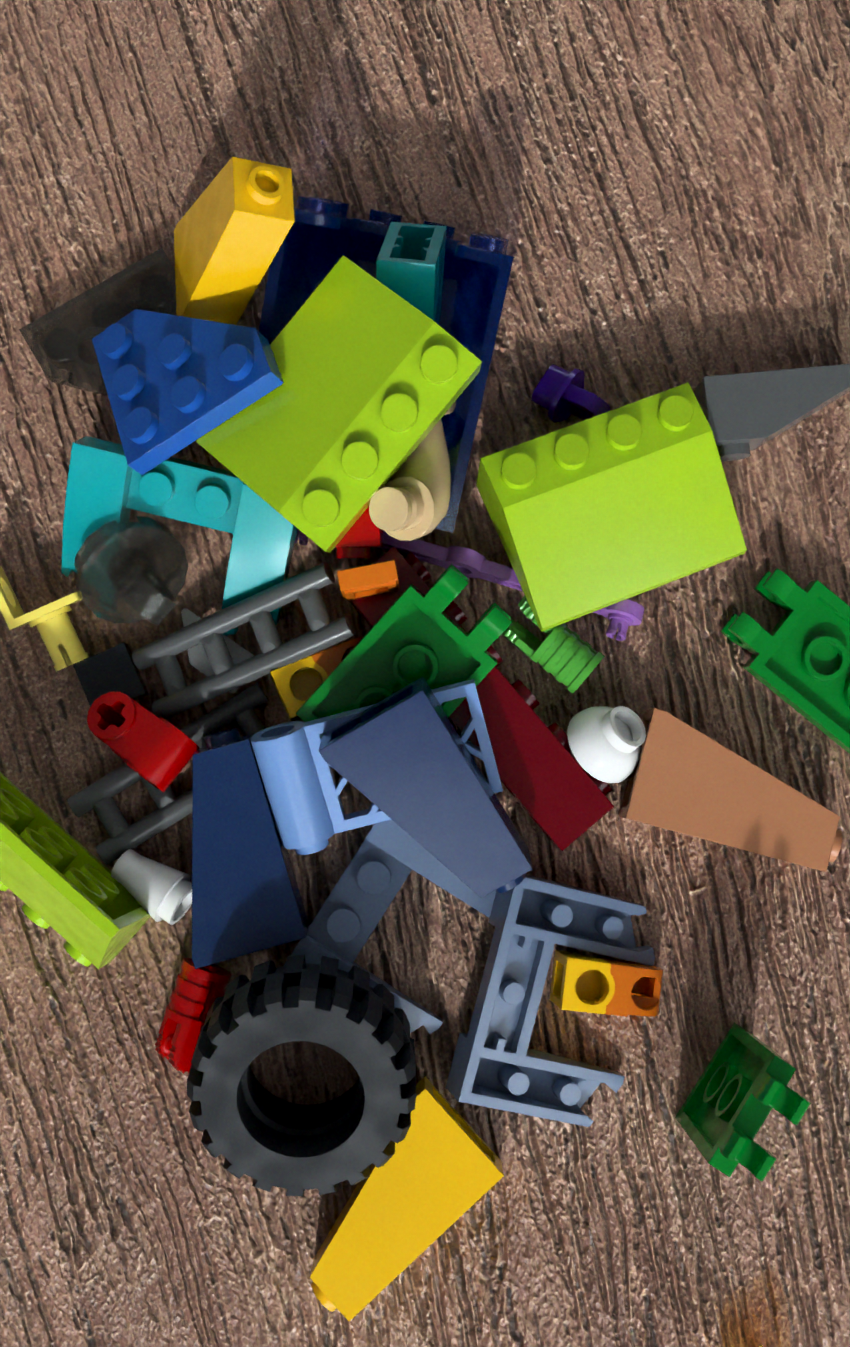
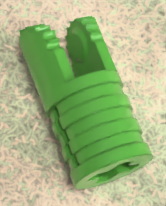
[501,595,605,694]

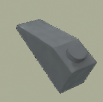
[693,364,850,461]

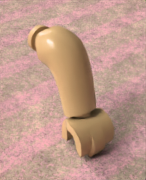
[369,401,456,541]

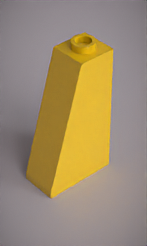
[174,157,295,325]
[310,1076,504,1321]

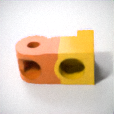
[270,636,364,722]
[549,950,663,1017]

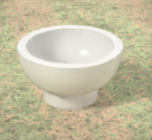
[567,706,646,783]

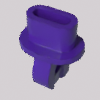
[531,364,610,423]

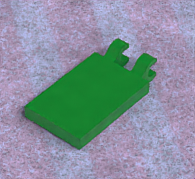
[296,563,512,736]
[720,568,850,754]
[675,1022,811,1182]

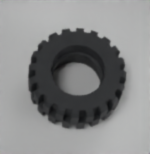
[187,955,416,1197]

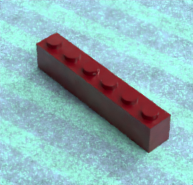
[348,547,614,851]

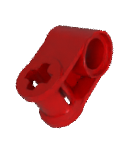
[87,692,200,793]

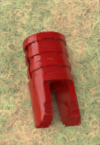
[155,958,232,1074]

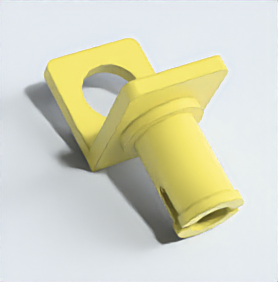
[0,566,89,672]

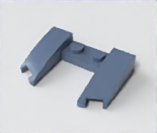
[284,819,496,1034]
[445,874,655,1127]

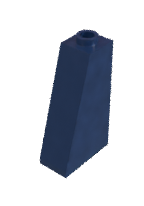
[319,677,533,898]
[192,728,309,969]

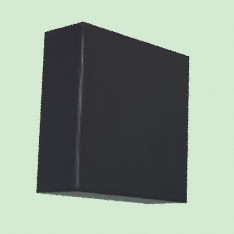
[73,643,149,707]

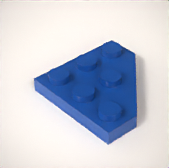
[92,309,284,475]

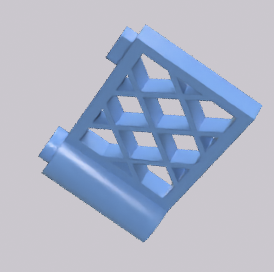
[250,679,503,855]

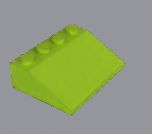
[196,255,482,553]
[476,382,747,632]
[0,772,151,969]

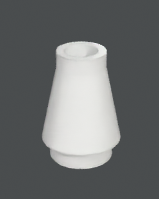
[111,849,192,925]

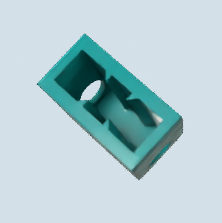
[376,222,447,324]

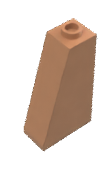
[618,708,842,872]

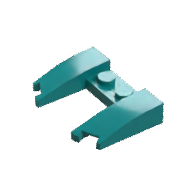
[61,436,298,636]

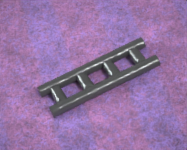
[132,562,356,720]
[67,683,269,865]

